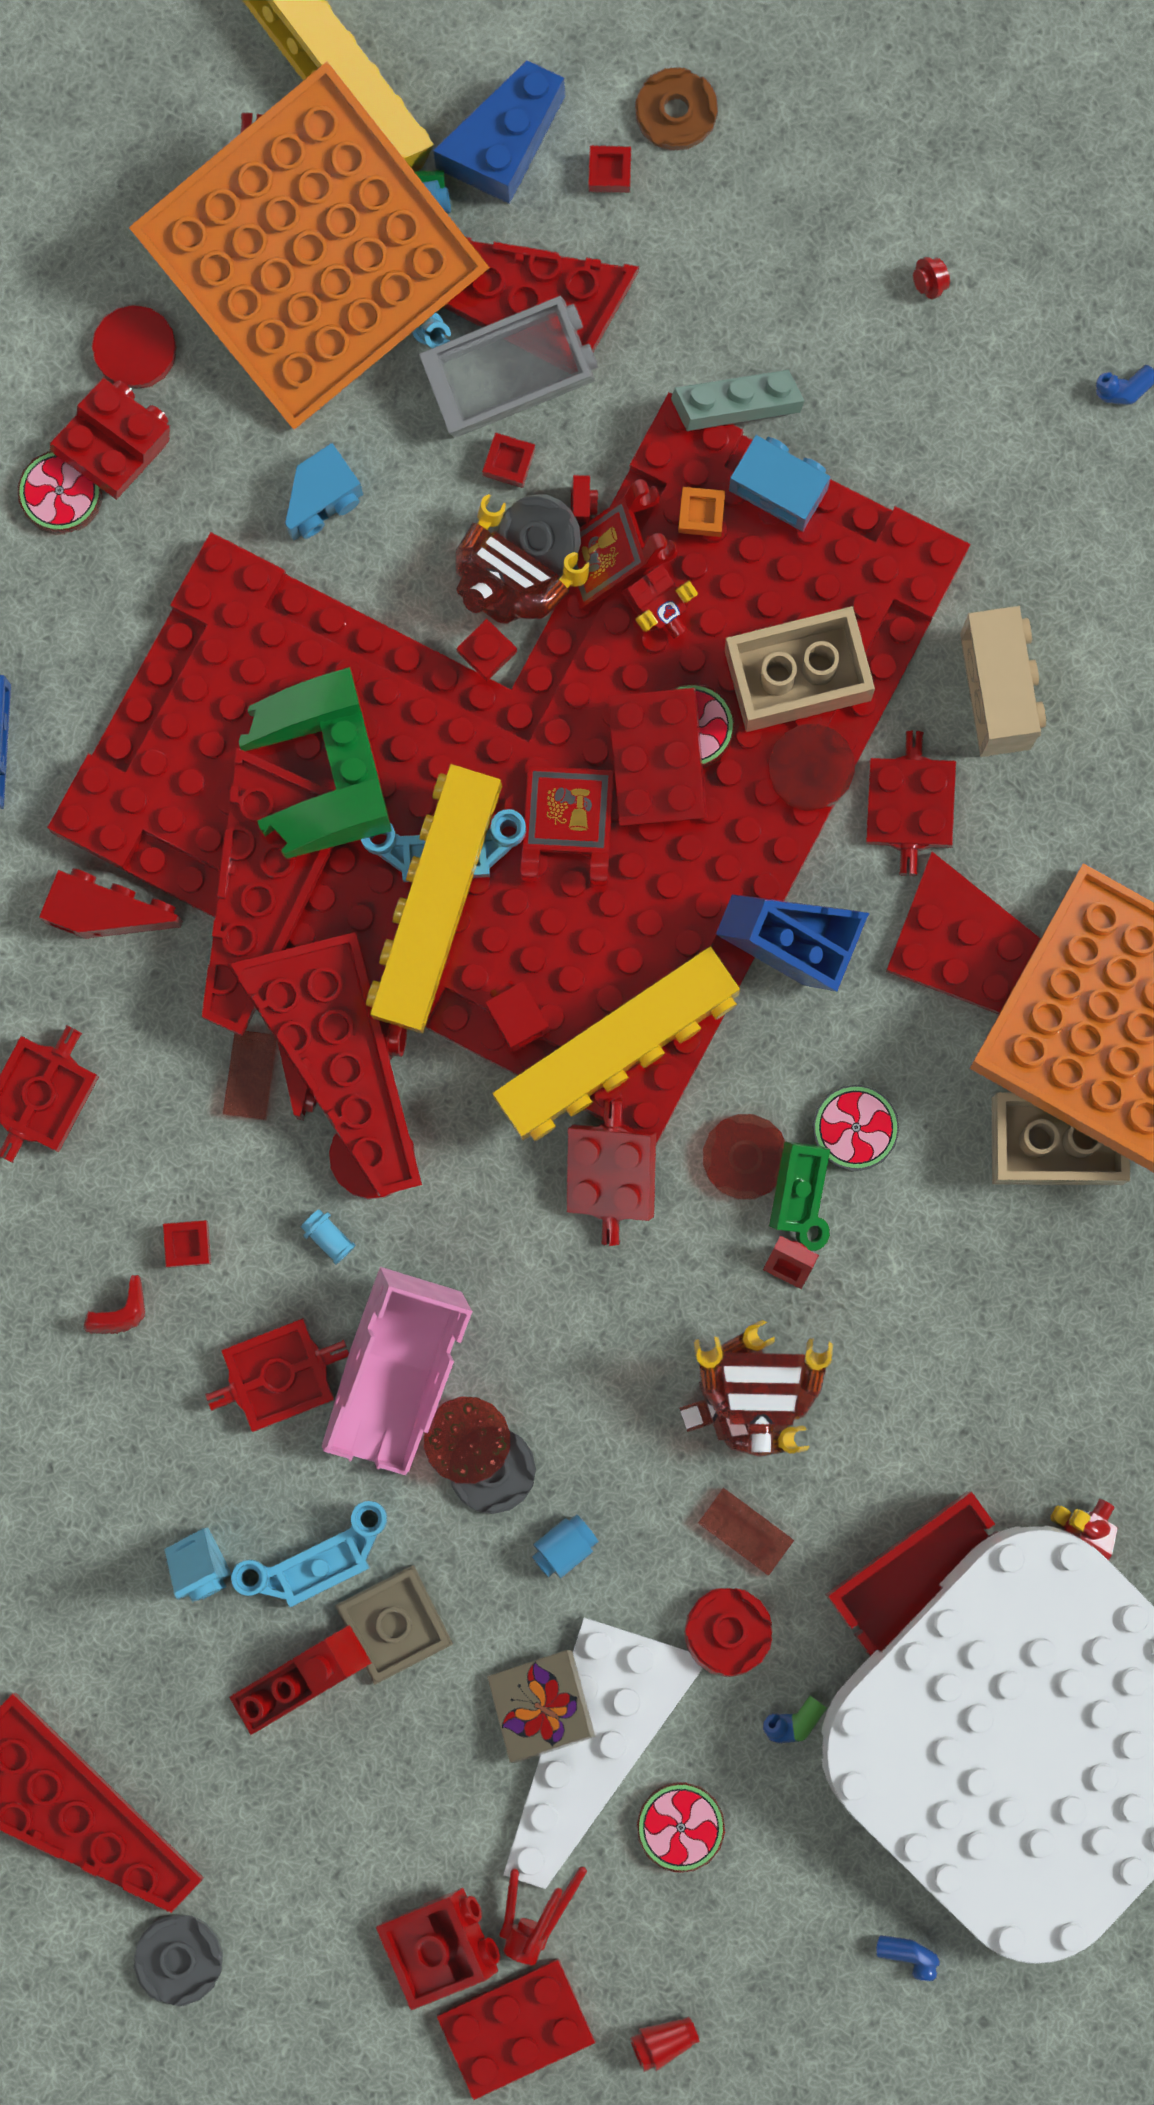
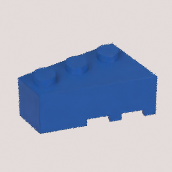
[433,60,565,204]
[716,894,869,992]

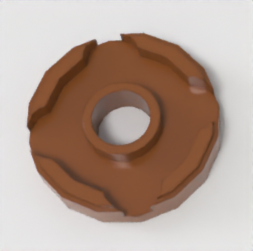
[635,67,718,151]

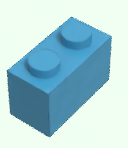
[729,435,831,532]

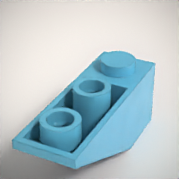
[164,1528,232,1602]

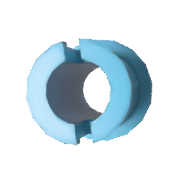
[412,313,451,348]
[301,1209,356,1265]

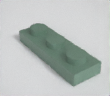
[671,370,805,431]

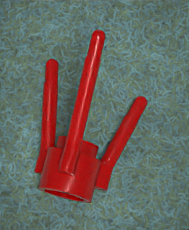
[499,1867,587,1965]

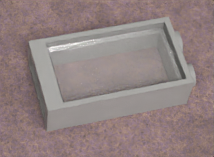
[419,296,598,438]

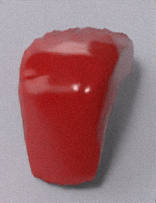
[83,1275,145,1334]

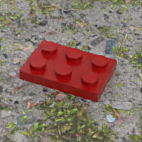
[608,688,707,826]
[437,1958,596,2101]

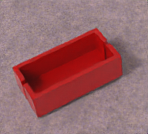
[825,1491,1000,1657]

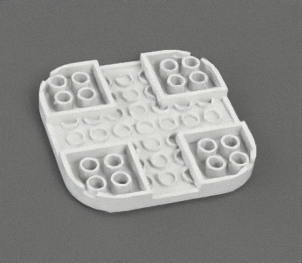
[821,1526,1154,1963]

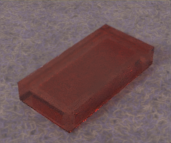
[223,1031,278,1121]
[698,1488,794,1576]

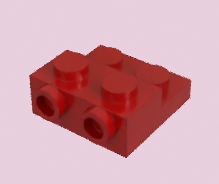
[50,378,170,500]
[375,1888,500,2011]

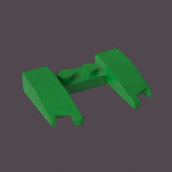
[239,667,392,859]

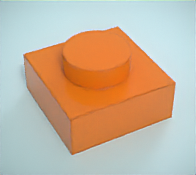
[678,487,725,537]

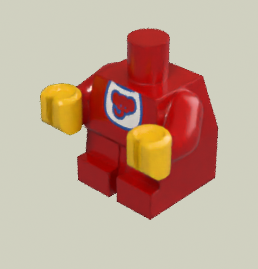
[621,564,698,639]
[1050,1499,1118,1561]

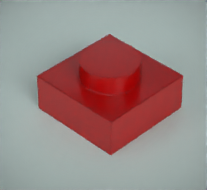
[589,145,631,193]
[482,432,536,488]
[570,475,598,527]
[456,618,517,681]
[163,1220,211,1268]
[763,1235,819,1289]

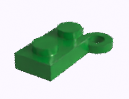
[769,1141,831,1251]

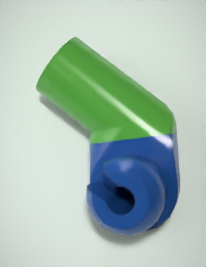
[763,1695,827,1743]

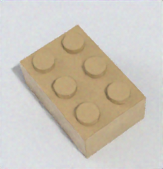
[725,606,875,732]
[960,606,1046,757]
[992,1092,1130,1185]

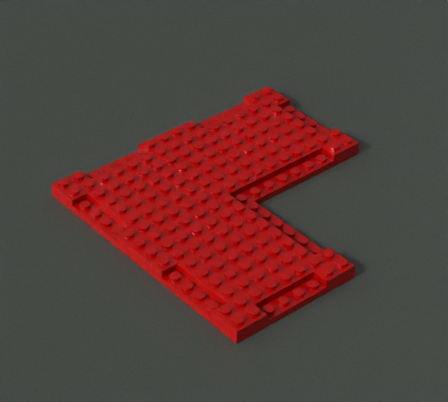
[47,392,971,1146]

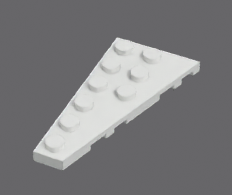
[503,1617,703,1889]

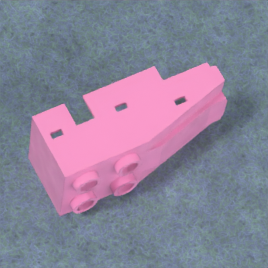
[322,1267,472,1475]

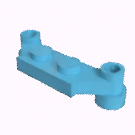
[361,809,526,882]
[231,1501,387,1607]

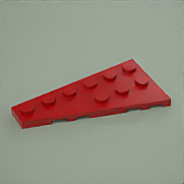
[443,237,639,375]
[201,747,334,1037]
[886,851,1041,1015]
[228,932,422,1196]
[0,1692,204,1913]

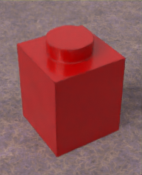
[485,980,550,1053]

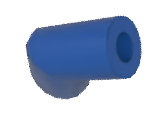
[1096,364,1154,405]
[876,1935,940,1981]

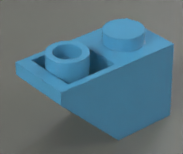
[285,443,363,541]

